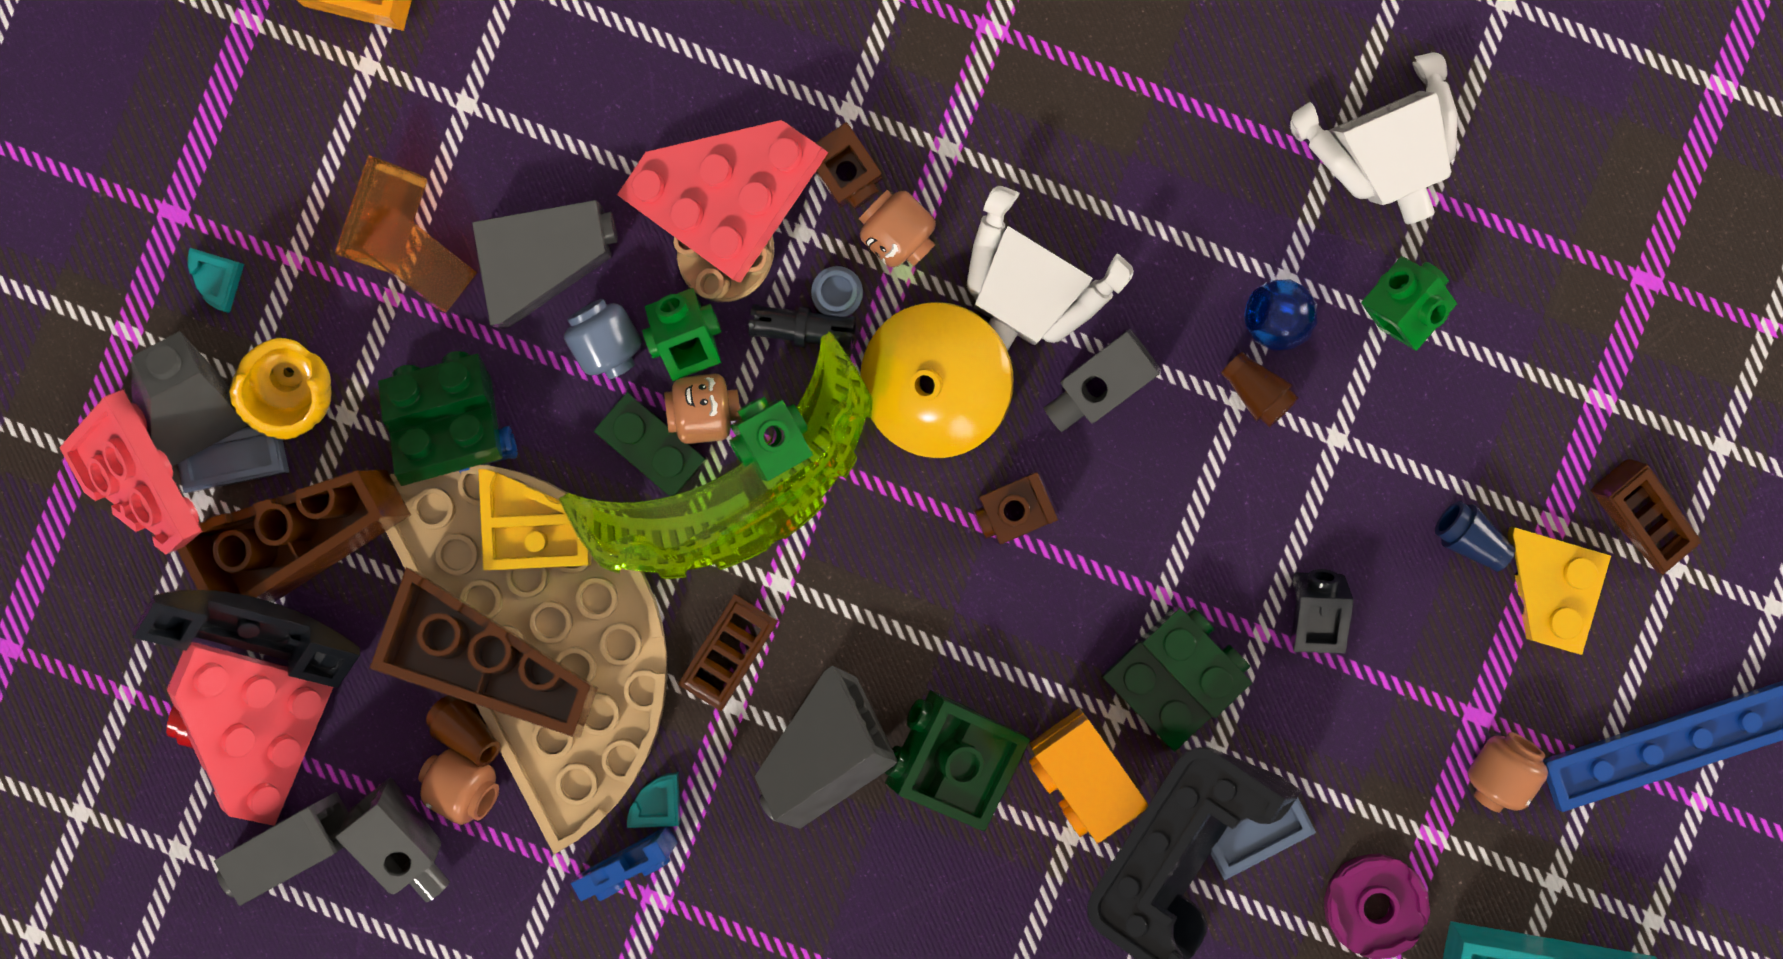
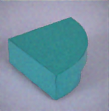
[188,248,245,313]
[627,772,680,828]

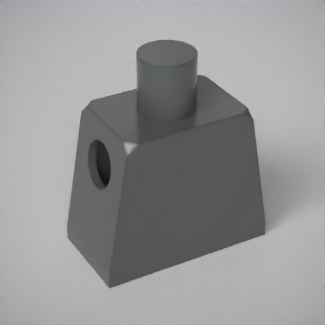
[1043,328,1161,432]
[335,777,450,903]

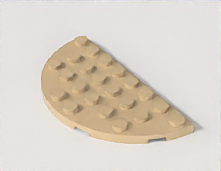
[386,465,668,855]

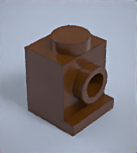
[815,122,882,209]
[974,472,1058,545]

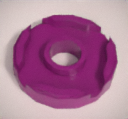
[1324,853,1430,959]

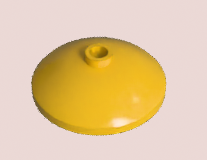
[860,302,1014,458]

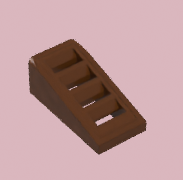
[1591,459,1702,575]
[678,594,779,711]

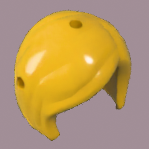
[229,338,331,440]

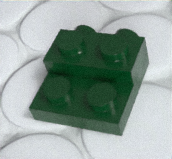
[378,351,503,486]
[1101,605,1252,752]
[884,690,1030,832]

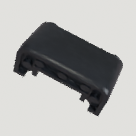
[1087,747,1302,959]

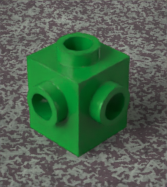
[1361,256,1457,351]
[642,288,722,381]
[729,396,813,481]

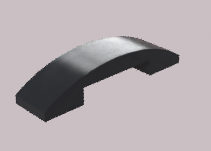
[133,590,360,688]

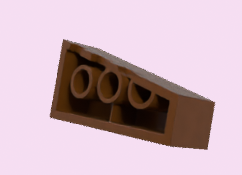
[177,470,411,603]
[369,567,598,737]

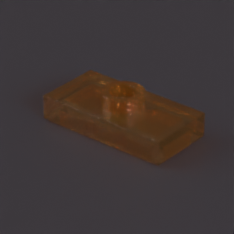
[359,207,477,314]

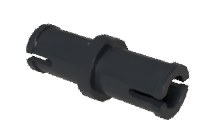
[749,304,856,350]

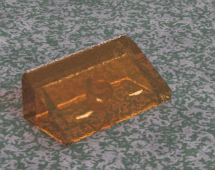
[335,155,427,274]

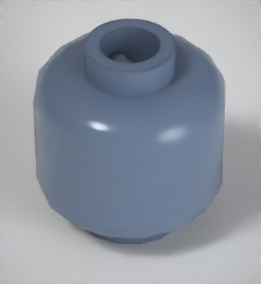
[564,299,642,380]

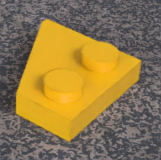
[478,469,591,571]
[1507,527,1611,655]

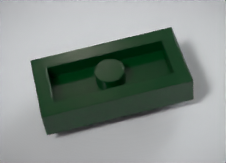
[594,392,707,498]

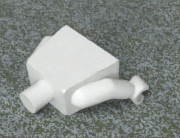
[1290,52,1458,224]
[967,186,1134,351]

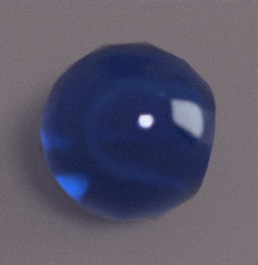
[1244,279,1317,351]

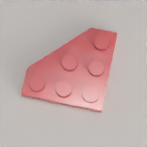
[617,120,829,283]
[59,389,202,555]
[167,642,333,826]

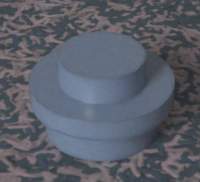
[811,266,863,317]

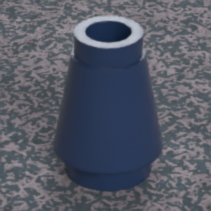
[1435,501,1516,572]

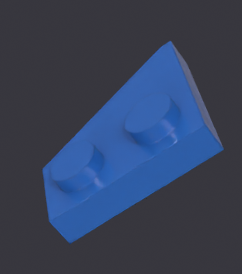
[571,826,678,902]

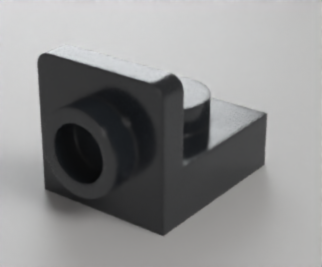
[1291,569,1354,653]

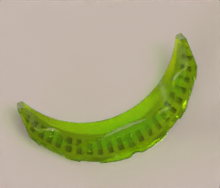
[559,331,873,579]

